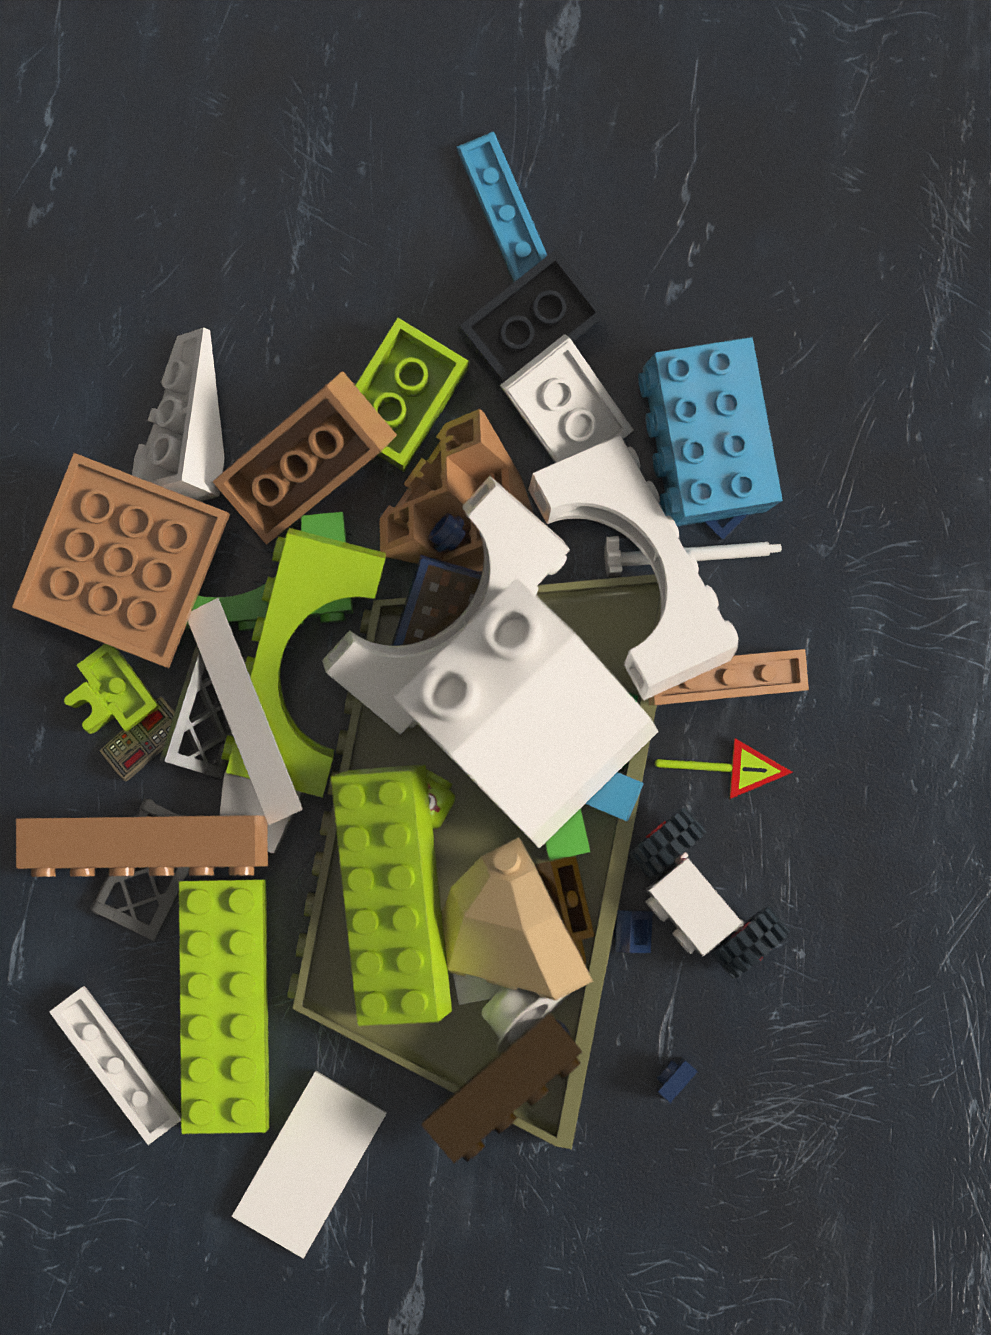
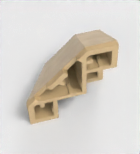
[442,838,593,1001]

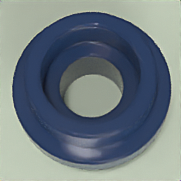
[428,513,466,553]

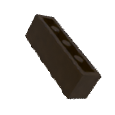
[421,1011,582,1163]

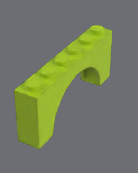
[221,528,386,797]

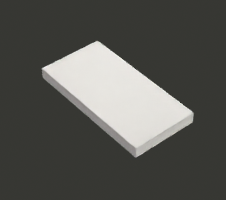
[232,1071,387,1258]

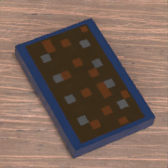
[391,555,482,646]

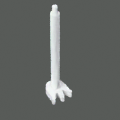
[604,536,781,577]

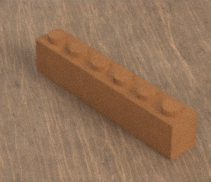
[16,816,268,877]

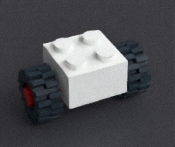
[628,807,790,979]

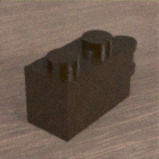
[534,855,595,965]

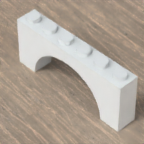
[528,435,738,701]
[322,476,570,735]

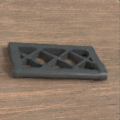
[160,644,247,780]
[89,798,189,941]

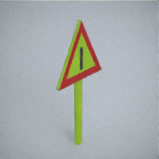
[654,738,793,799]

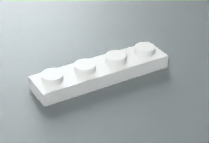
[50,986,181,1145]

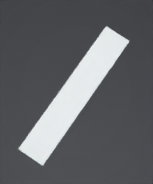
[188,598,303,825]

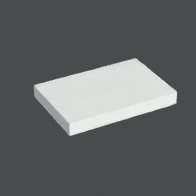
[500,334,634,463]

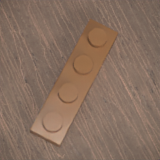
[649,649,809,705]

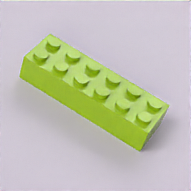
[331,764,452,1026]
[179,880,269,1134]

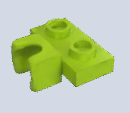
[64,644,160,734]

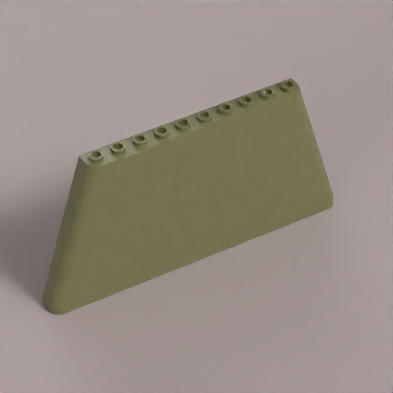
[287,574,661,1149]

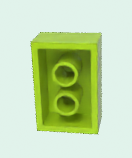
[355,318,469,472]

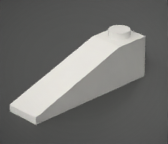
[132,328,225,501]

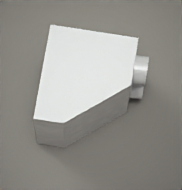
[394,578,659,848]

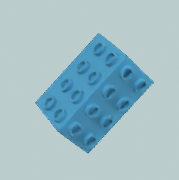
[638,337,783,526]

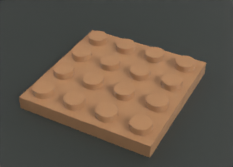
[12,453,230,668]

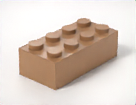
[213,371,397,545]

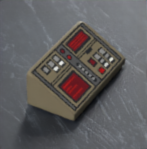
[99,696,175,781]

